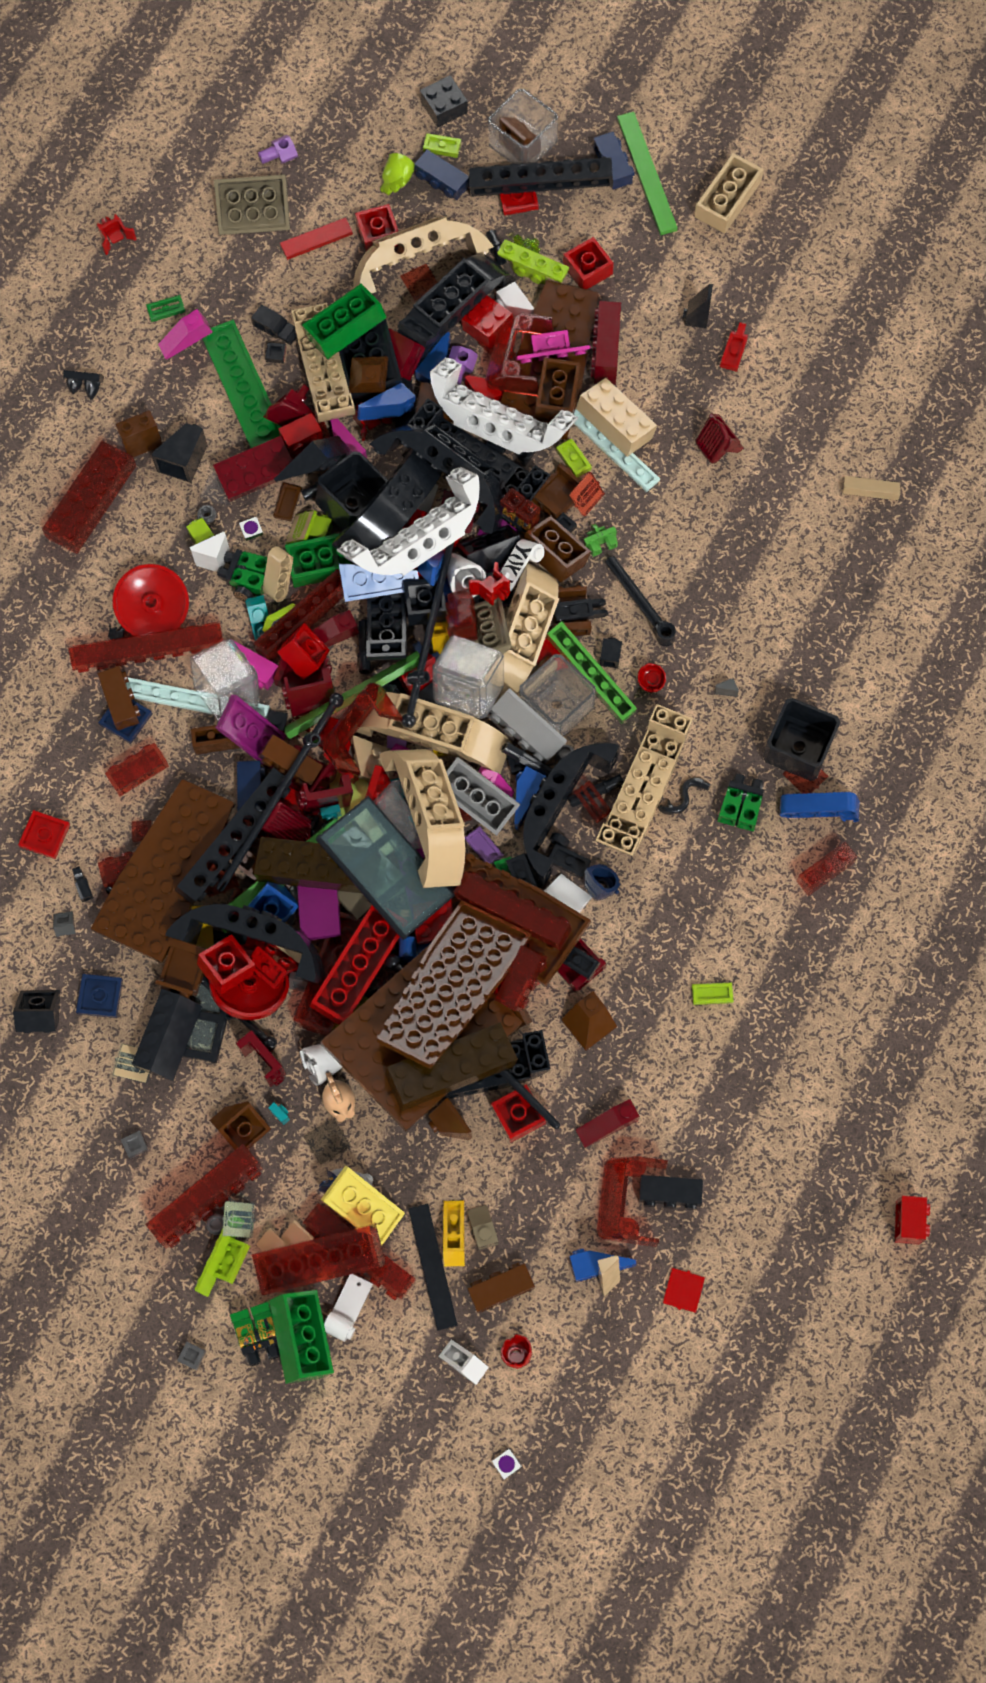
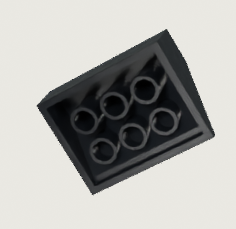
[339,319,402,406]
[274,435,352,482]

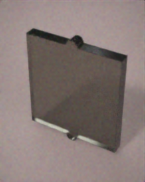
[303,1118,351,1165]

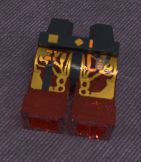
[500,488,541,536]

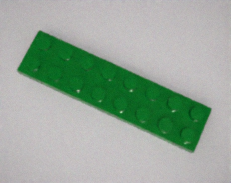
[202,319,282,448]

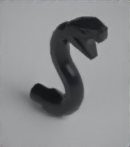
[659,777,711,815]

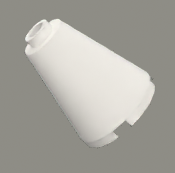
[447,553,486,599]
[300,1044,342,1086]

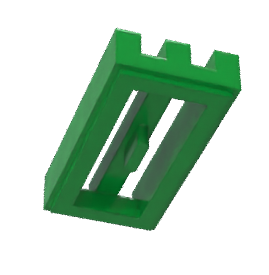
[146,295,186,322]

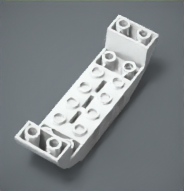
[430,357,578,455]
[337,467,480,576]

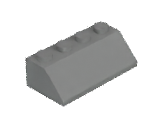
[487,688,567,764]
[446,757,520,836]

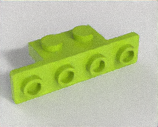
[497,240,569,285]
[195,1214,250,1297]

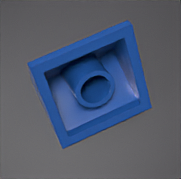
[248,882,299,923]

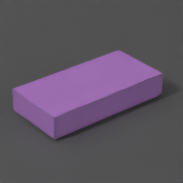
[465,826,504,865]

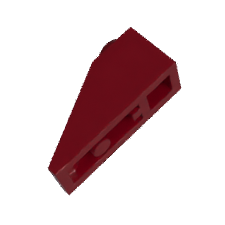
[312,610,359,647]
[575,1099,640,1148]

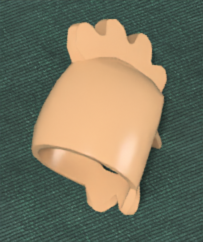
[322,1072,355,1122]

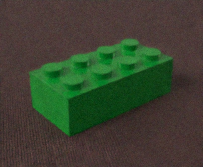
[302,283,387,360]
[285,533,352,588]
[269,1290,334,1384]

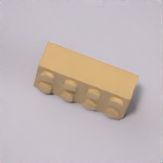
[694,153,764,234]
[576,378,657,457]

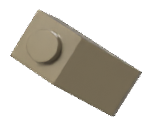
[467,1205,498,1250]

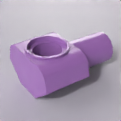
[258,135,298,164]
[449,346,478,385]

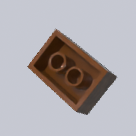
[535,357,581,420]
[524,516,591,582]

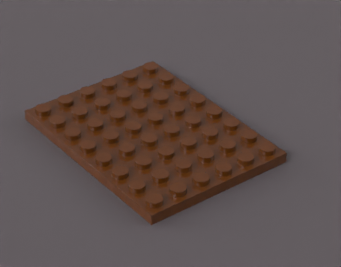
[320,945,523,1132]

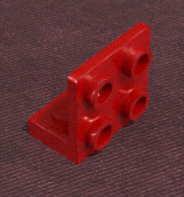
[250,943,299,989]

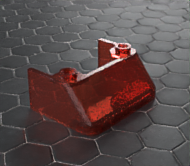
[486,313,554,396]
[323,683,403,775]
[597,1156,668,1247]

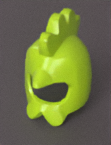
[380,153,415,195]

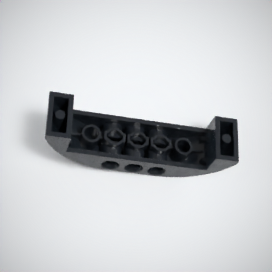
[331,448,443,564]
[366,528,407,661]
[523,743,620,888]
[165,904,325,985]

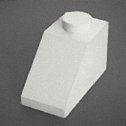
[495,282,534,319]
[439,1340,489,1384]

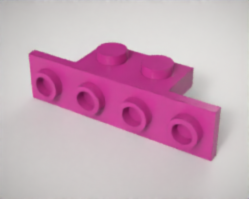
[515,330,590,364]

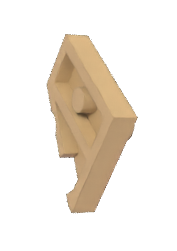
[351,735,388,782]

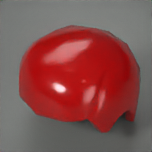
[637,663,666,693]
[500,1334,533,1369]

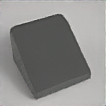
[714,678,739,697]
[53,911,76,937]

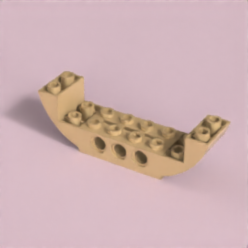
[353,216,493,294]
[291,303,355,423]
[470,562,559,705]
[353,692,511,774]
[595,704,693,856]
[380,749,465,888]

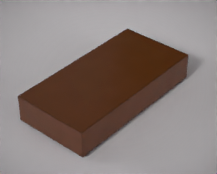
[273,483,302,522]

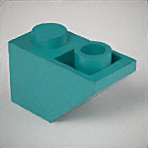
[245,595,274,642]

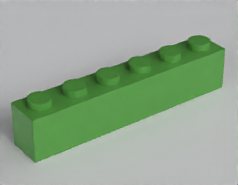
[547,621,637,724]

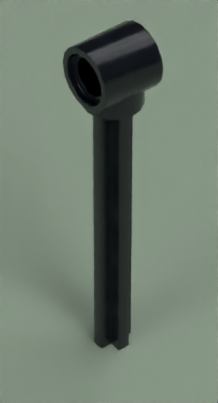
[605,556,676,647]

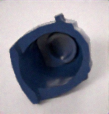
[584,864,620,901]

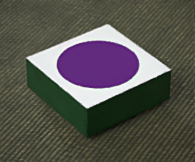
[239,516,263,541]
[492,1449,521,1479]

